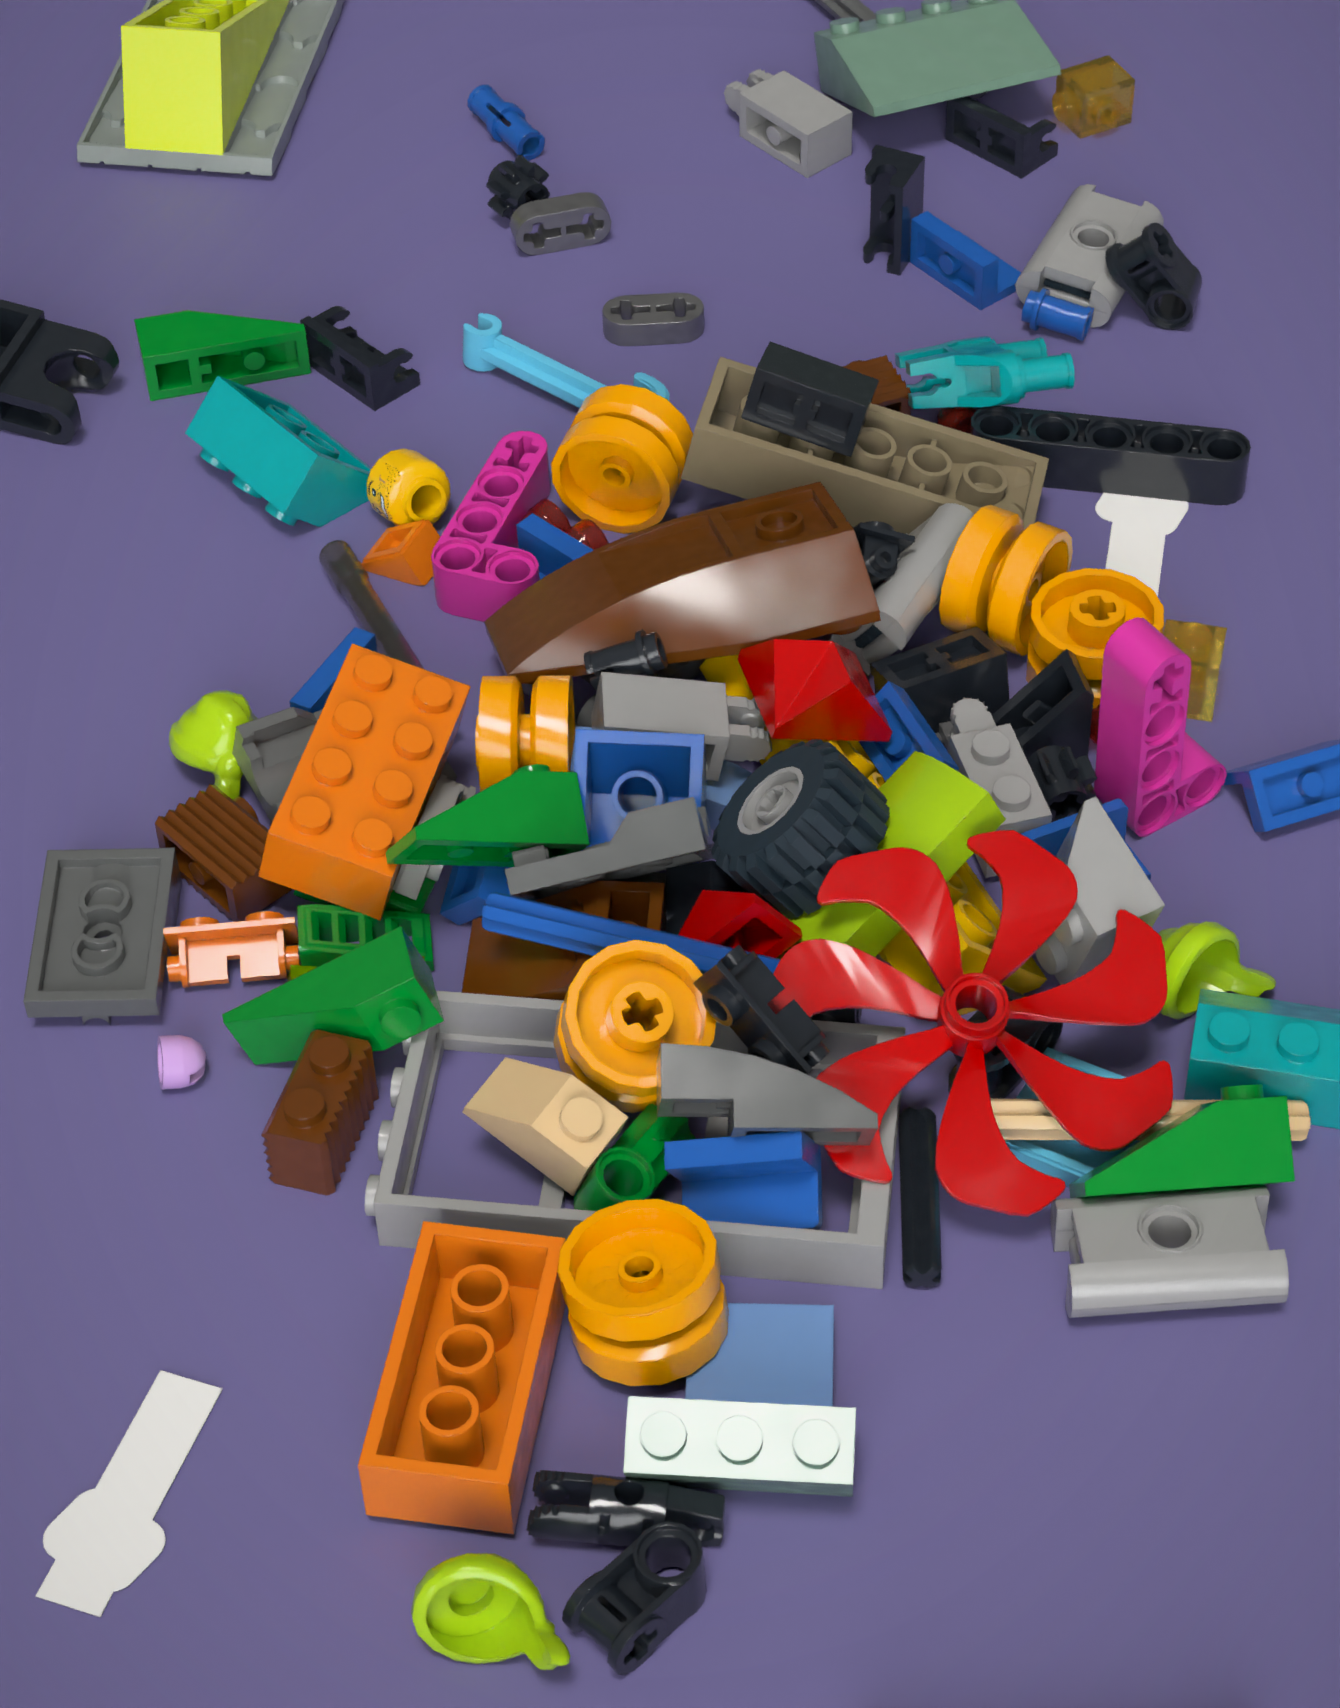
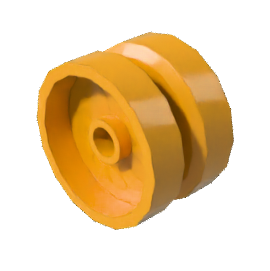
[551,384,693,534]
[939,505,1073,656]
[1026,568,1164,720]
[475,675,575,792]
[553,940,716,1113]
[557,1199,729,1386]

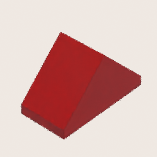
[678,890,802,958]

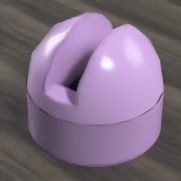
[157,1035,206,1090]

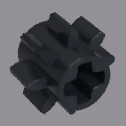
[486,155,550,219]
[1027,745,1097,822]

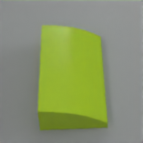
[777,751,1006,959]

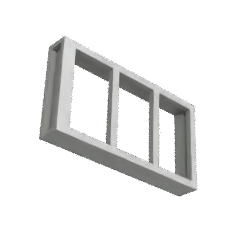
[365,991,905,1289]

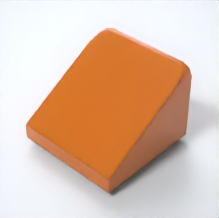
[361,520,440,586]

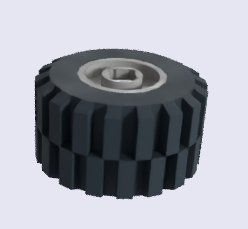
[711,739,890,919]

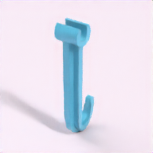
[463,313,670,408]

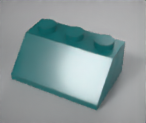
[185,376,371,527]
[1184,989,1340,1129]

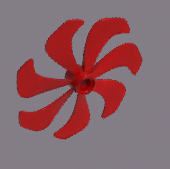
[767,830,1173,1217]

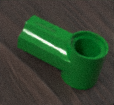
[574,1104,696,1211]

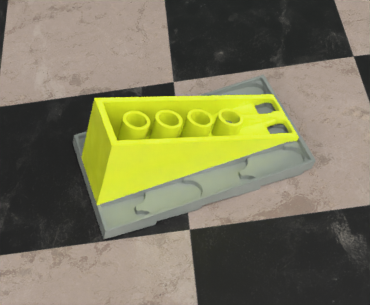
[77,0,344,176]

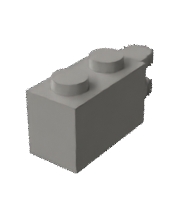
[723,69,853,178]
[591,672,772,781]
[948,697,1052,878]

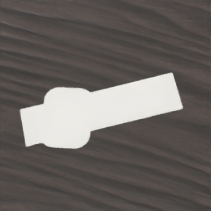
[1095,493,1189,597]
[35,1370,222,1617]

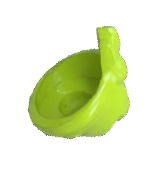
[169,690,258,800]
[1158,921,1276,1020]
[411,1553,570,1670]

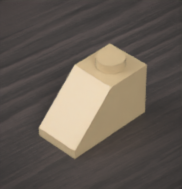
[462,1057,628,1196]

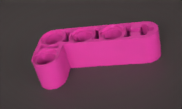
[431,431,551,622]
[1094,617,1227,837]

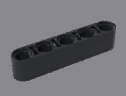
[970,406,1251,505]

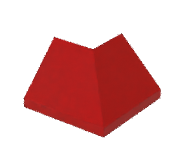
[738,639,892,742]

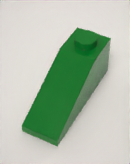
[134,310,311,401]
[385,764,590,867]
[222,926,444,1065]
[1069,1084,1295,1198]

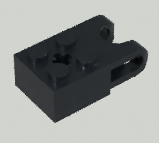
[0,299,119,444]

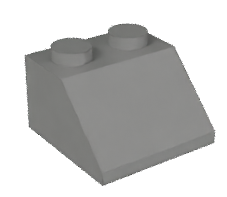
[1035,796,1165,985]

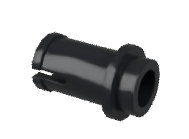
[584,629,668,691]

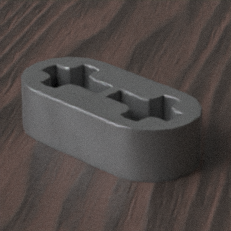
[510,192,612,255]
[602,293,704,346]

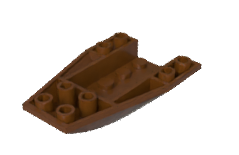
[484,481,881,684]

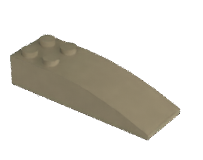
[681,356,1049,534]

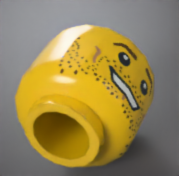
[366,448,451,526]

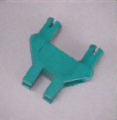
[895,336,1075,409]

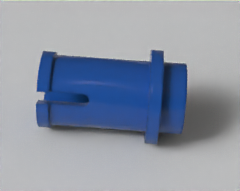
[1021,288,1094,341]

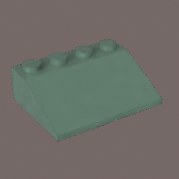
[814,0,1061,117]

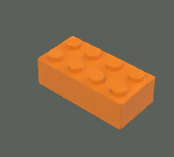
[258,643,471,921]
[358,1221,566,1534]

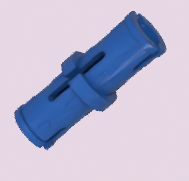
[467,85,545,161]

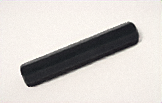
[899,1107,942,1288]

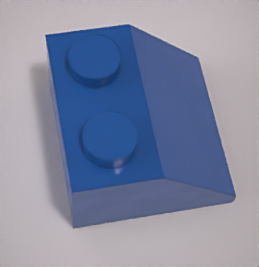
[574,729,706,863]

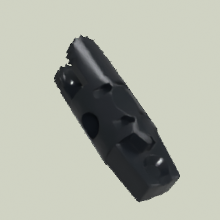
[526,1470,726,1547]

